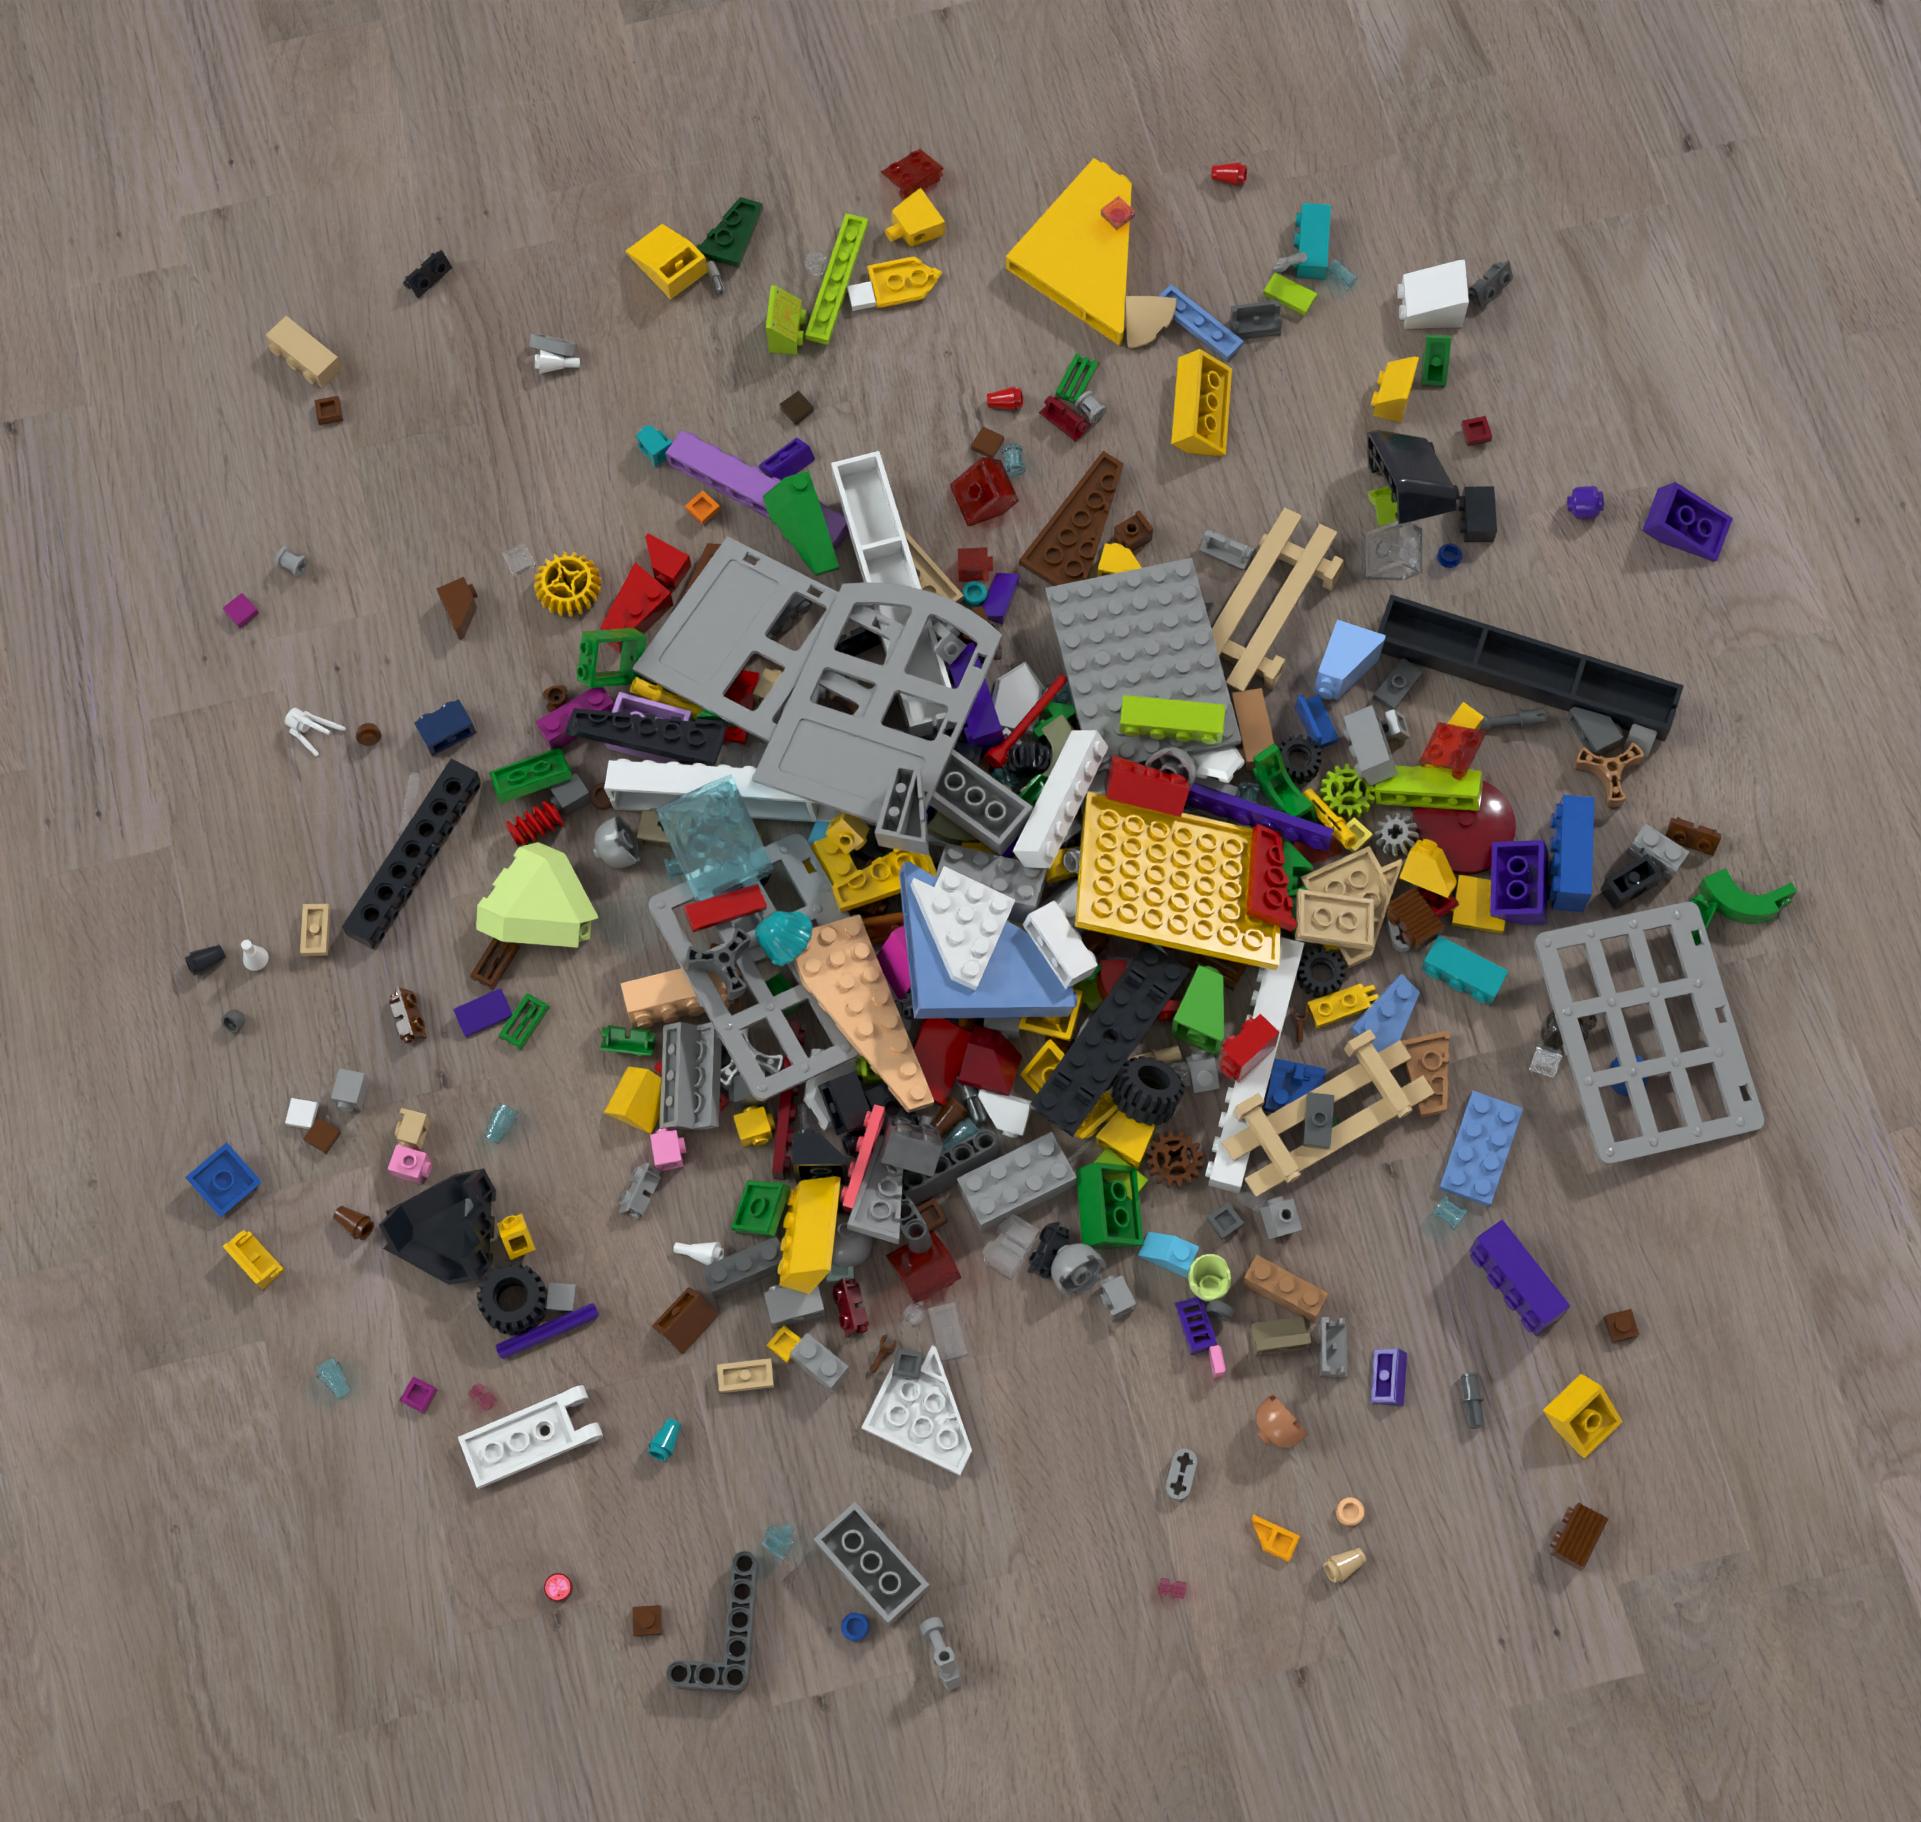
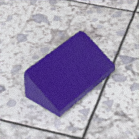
[759,438,815,480]
[983,573,1020,624]
[453,988,512,1037]
[1371,1348,1407,1406]

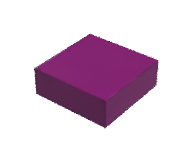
[223,593,259,628]
[399,1377,438,1414]

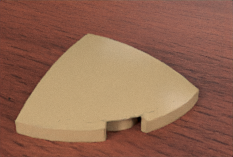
[1126,296,1177,349]

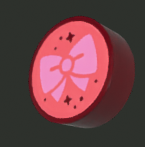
[544,1573,573,1603]

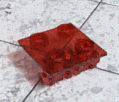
[881,149,944,199]
[1419,722,1486,780]

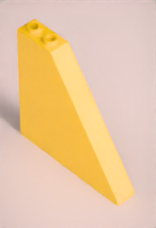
[1006,158,1132,346]

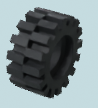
[1278,734,1322,784]
[1297,947,1346,998]

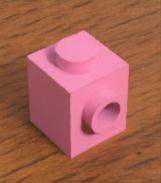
[650,1128,686,1171]
[388,1145,432,1185]

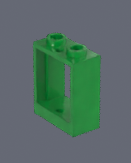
[576,628,647,688]

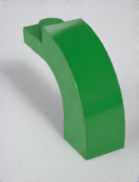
[1253,743,1319,823]
[1698,868,1797,924]

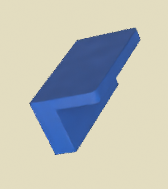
[1295,694,1339,748]

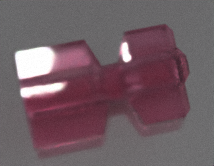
[468,1383,497,1411]
[1158,1578,1187,1599]

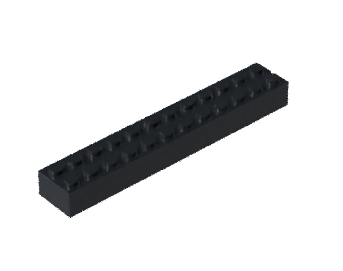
[1378,594,1684,742]

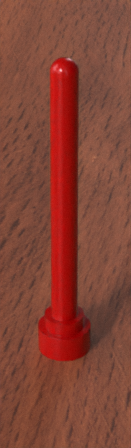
[984,674,1068,769]

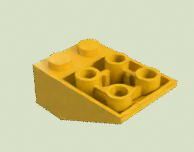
[625,224,708,300]

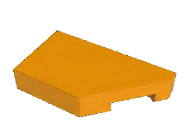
[1251,1514,1300,1563]

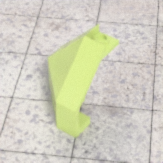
[476,842,599,948]

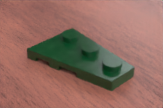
[696,197,763,267]

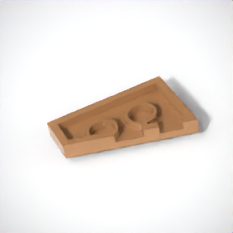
[1401,1030,1450,1118]

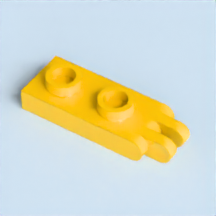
[1307,983,1379,1029]

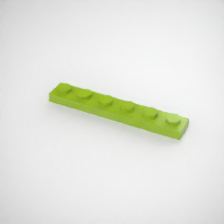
[805,213,869,345]

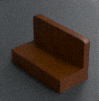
[652,1287,718,1354]

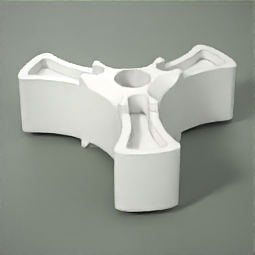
[720,1027,784,1091]

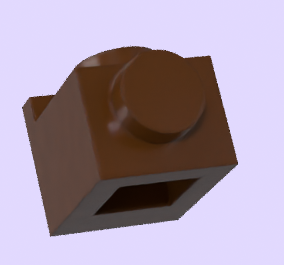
[1113,510,1153,552]

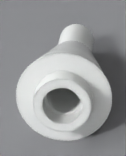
[535,350,580,374]
[241,940,269,971]
[673,1242,724,1265]

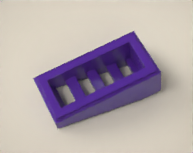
[1175,1297,1218,1355]

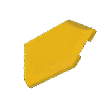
[867,256,942,308]

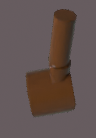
[1293,1005,1309,1042]
[869,1334,896,1373]

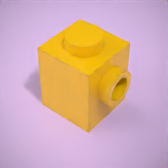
[825,812,870,855]
[733,1106,776,1147]
[497,1213,536,1260]

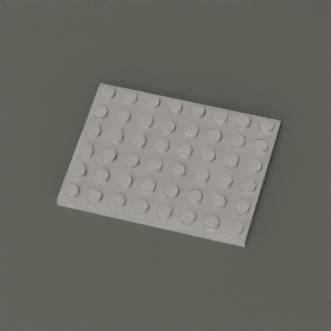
[1045,558,1242,775]

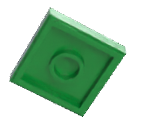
[730,1180,791,1237]

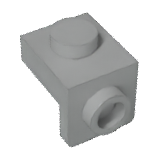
[932,621,967,664]
[1185,1050,1220,1093]

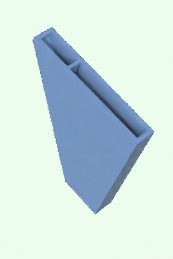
[899,862,1077,1019]

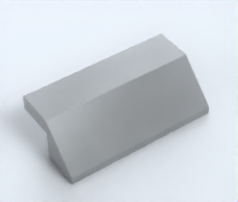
[660,1022,722,1130]

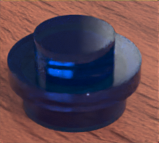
[1437,544,1462,568]

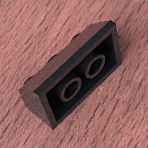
[792,1129,850,1185]

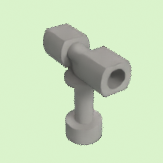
[920,1617,962,1691]

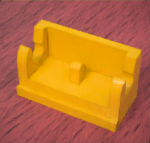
[222,1230,285,1290]

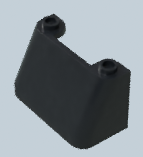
[1367,430,1460,524]

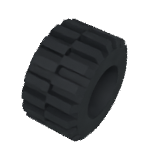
[1111,1056,1184,1126]
[477,1262,548,1335]

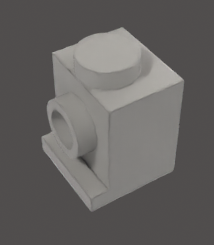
[1100,1275,1137,1321]

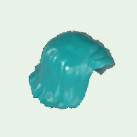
[755,911,813,966]

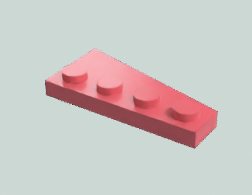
[840,1104,886,1213]

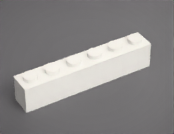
[1013,730,1108,868]

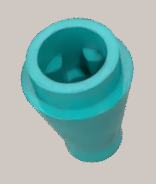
[648,1418,681,1462]

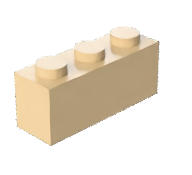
[266,316,342,388]

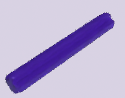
[496,1303,599,1359]

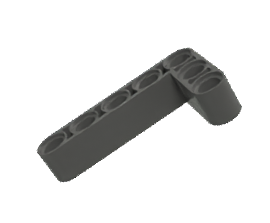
[900,1130,1001,1253]
[666,1551,759,1693]

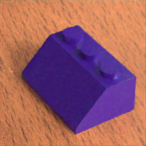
[1490,840,1549,925]

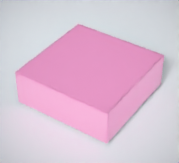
[1208,1345,1226,1379]

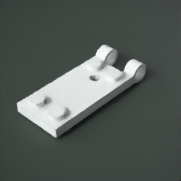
[458,1385,603,1489]

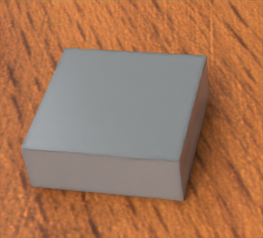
[546,1282,577,1313]

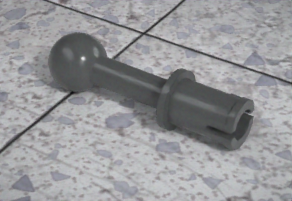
[1478,707,1546,734]

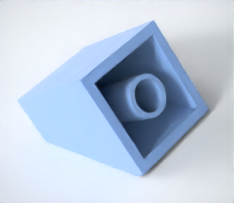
[1314,620,1386,700]

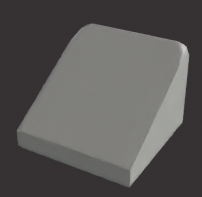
[1624,724,1657,757]

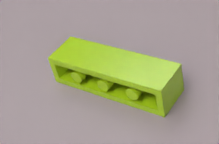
[1119,695,1225,745]
[1375,765,1483,811]

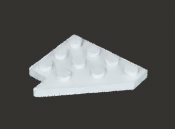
[910,866,1015,990]
[862,1345,972,1476]

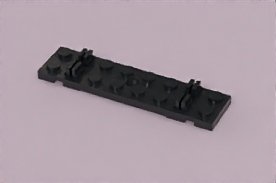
[1029,942,1190,1137]

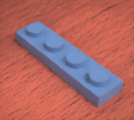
[1158,284,1244,361]

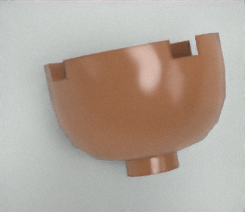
[1256,1393,1309,1448]

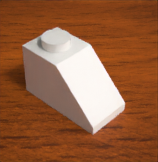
[978,1089,1032,1138]

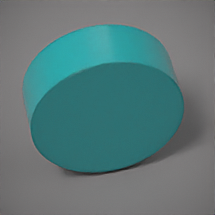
[962,581,987,607]

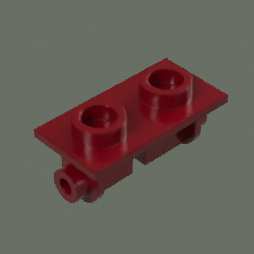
[1039,395,1092,442]
[832,1278,869,1338]

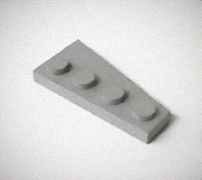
[847,1135,903,1244]

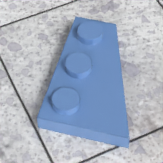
[1349,974,1420,1052]

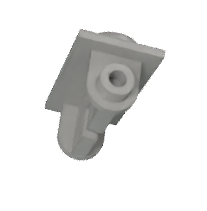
[1199,530,1254,570]
[619,1163,661,1220]

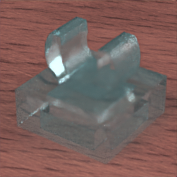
[761,1522,794,1560]

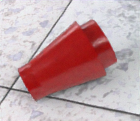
[1211,162,1247,186]
[987,386,1023,411]

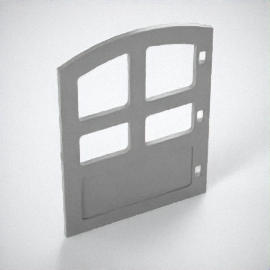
[632,536,905,743]
[752,582,1003,823]

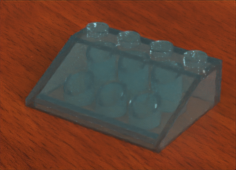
[655,774,774,902]

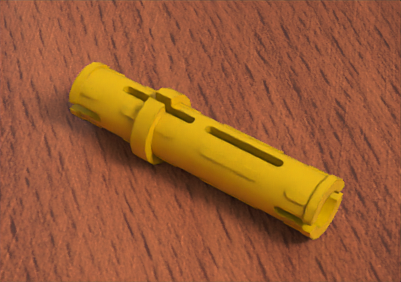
[630,677,704,720]
[1302,789,1358,849]

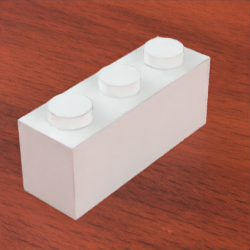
[1022,901,1098,989]

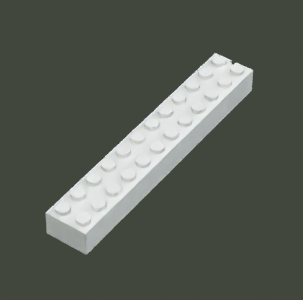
[831,451,956,736]
[604,759,877,826]

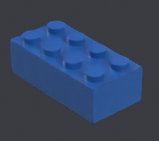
[1548,795,1595,912]

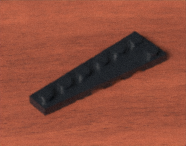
[566,708,728,767]

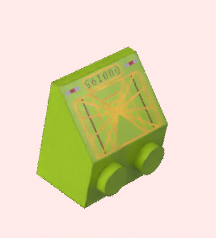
[766,285,807,355]

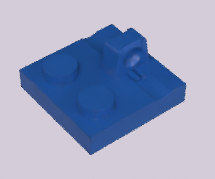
[1264,1058,1326,1113]
[185,1142,262,1217]

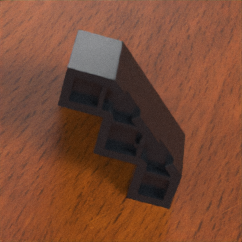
[379,1168,496,1285]

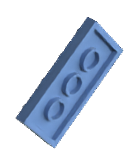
[1439,1091,1523,1207]

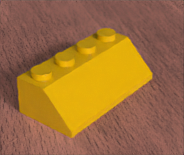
[1171,349,1232,456]
[778,1176,841,1294]

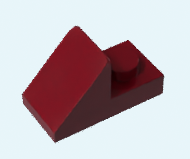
[1416,886,1459,921]

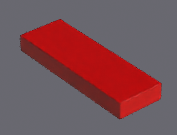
[684,884,767,932]

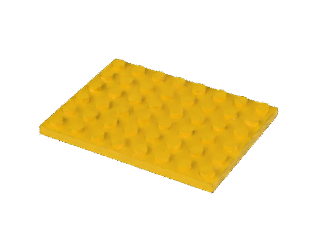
[1075,791,1283,970]

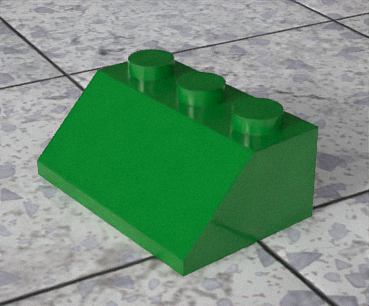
[1076,1162,1144,1250]

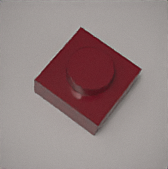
[1461,416,1492,446]

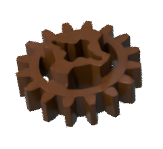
[1146,1130,1204,1189]

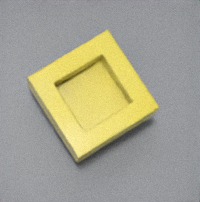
[1335,818,1373,853]

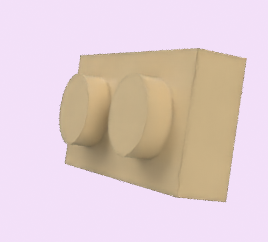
[300,904,331,956]
[717,1358,774,1394]

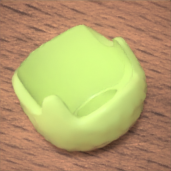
[1188,1254,1231,1302]

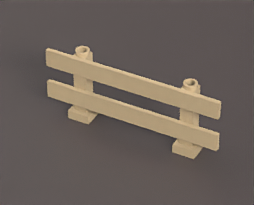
[1212,507,1344,691]
[1222,1029,1434,1197]

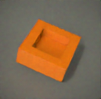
[685,490,720,526]

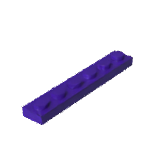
[1185,783,1334,852]

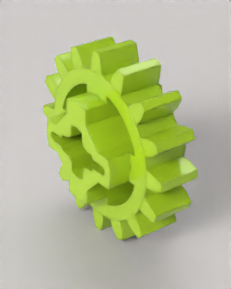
[1320,764,1375,819]

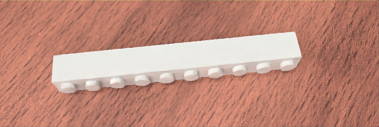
[1205,937,1304,1194]

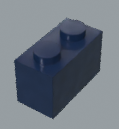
[414,699,477,756]

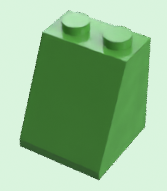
[1171,965,1224,1057]

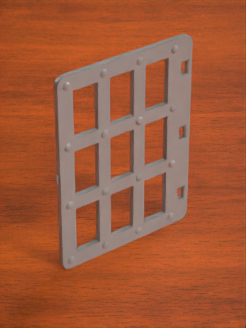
[648,834,911,1101]
[1534,902,1764,1165]

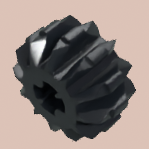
[1007,741,1051,779]

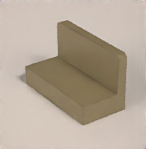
[1250,1316,1311,1356]

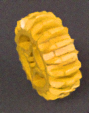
[534,551,602,617]

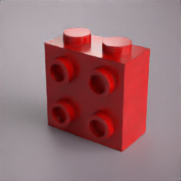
[1219,1014,1279,1083]

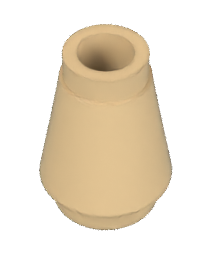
[1323,1548,1367,1583]

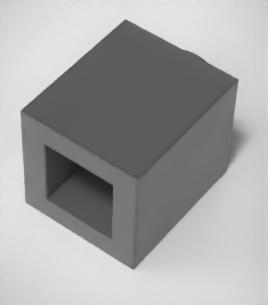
[550,773,592,817]

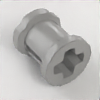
[1075,391,1107,424]
[275,546,308,577]

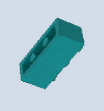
[1292,203,1331,280]
[1421,935,1509,1005]

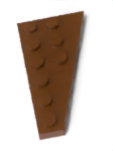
[1019,451,1123,586]

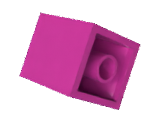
[876,925,911,1005]

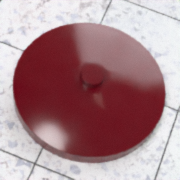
[1412,780,1516,875]

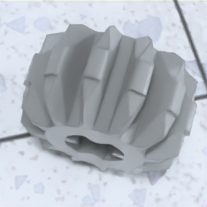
[1375,812,1419,857]

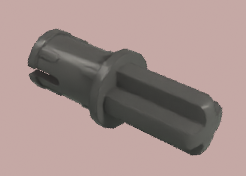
[956,1077,988,1125]
[1461,1373,1484,1429]

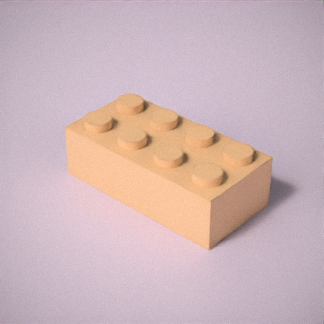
[621,968,735,1029]

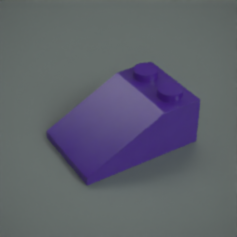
[1642,482,1733,562]

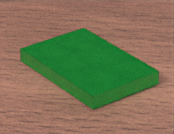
[489,747,573,804]

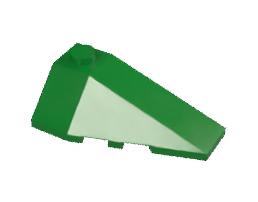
[763,471,839,576]

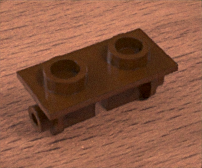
[1665,817,1721,856]
[389,987,427,1044]

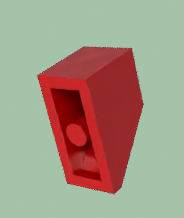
[645,533,692,590]

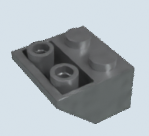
[880,1117,942,1177]

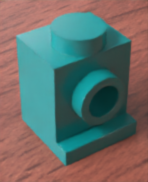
[636,424,673,467]

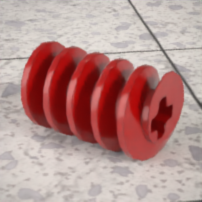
[505,801,564,848]

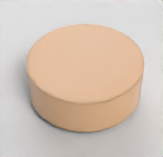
[1336,1497,1365,1527]

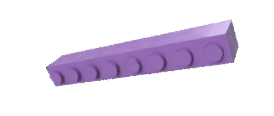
[666,430,849,552]

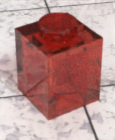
[958,547,993,582]

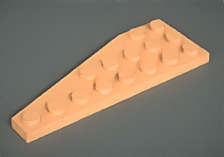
[793,914,934,1113]

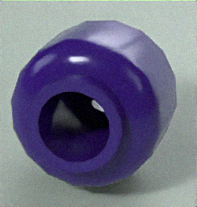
[1567,486,1604,519]

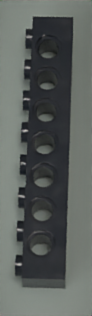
[342,758,481,949]

